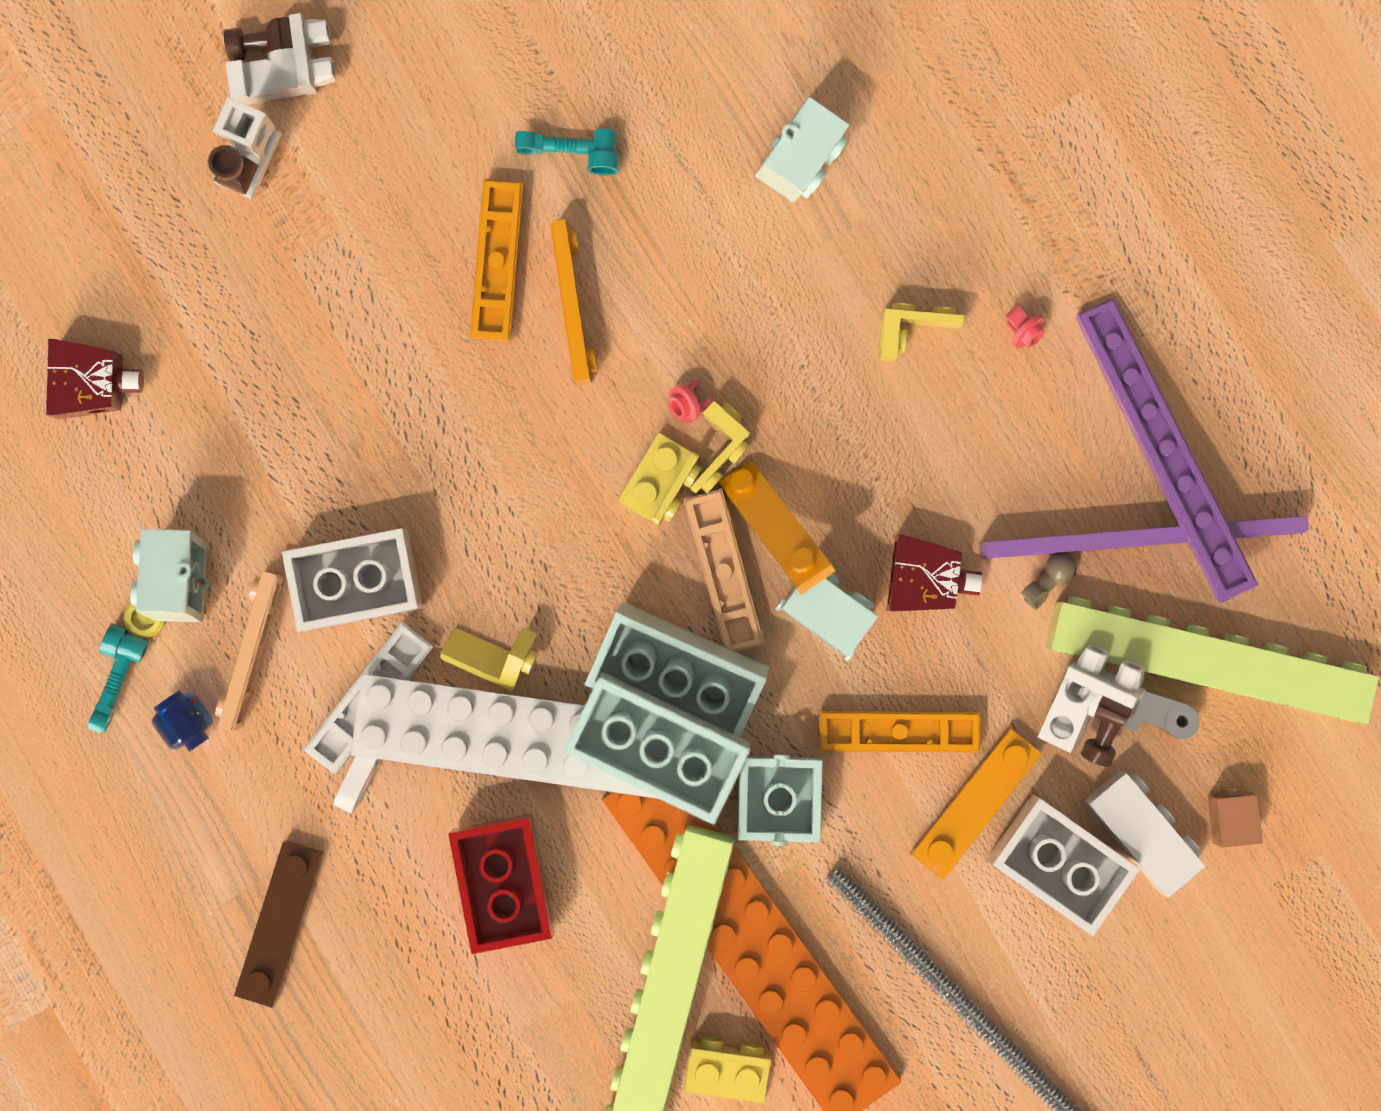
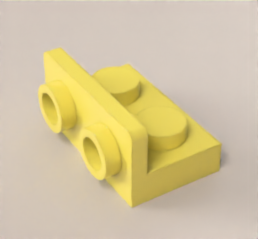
[618,432,702,526]
[684,1037,772,1103]

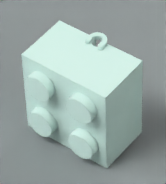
[755,97,849,203]
[130,529,210,622]
[775,574,878,662]
[737,754,822,846]

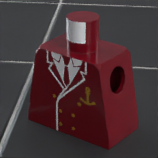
[46,339,144,419]
[886,534,982,612]

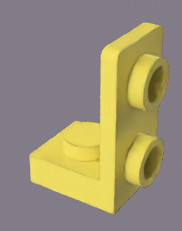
[878,303,965,363]

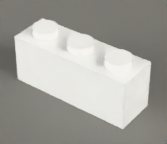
[1083,770,1206,898]

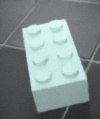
[585,602,770,738]
[563,672,750,825]

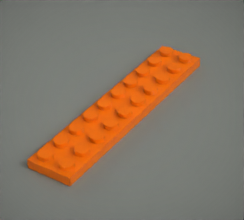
[602,792,902,1111]

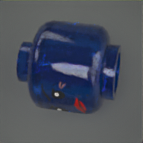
[152,690,213,752]

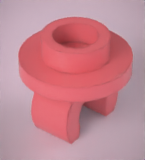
[1005,305,1046,348]
[669,380,713,423]

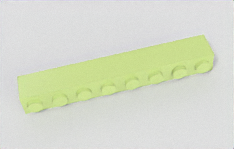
[1045,596,1379,724]
[605,824,736,1111]

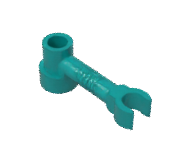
[515,128,620,176]
[87,623,149,734]

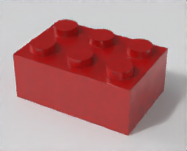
[448,813,555,955]

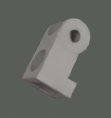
[1121,691,1200,739]

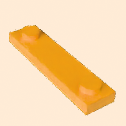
[470,179,524,343]
[550,219,597,385]
[718,460,835,595]
[818,710,981,753]
[910,728,1042,880]

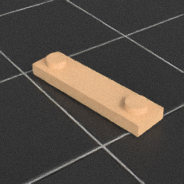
[683,489,766,652]
[215,571,284,731]

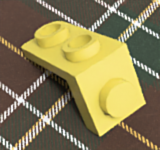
[690,401,750,495]
[440,628,538,691]

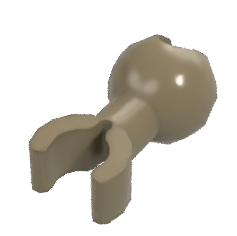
[1021,553,1076,611]

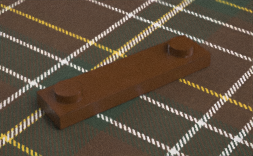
[234,840,323,1008]

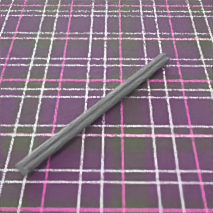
[825,867,1081,1111]

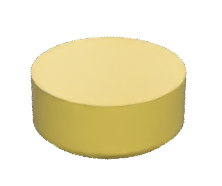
[123,603,166,638]

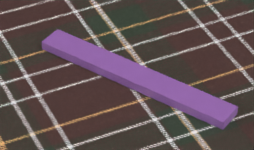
[1076,298,1259,604]
[979,516,1309,559]

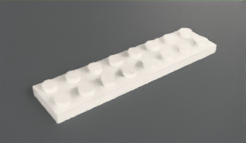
[350,674,659,799]

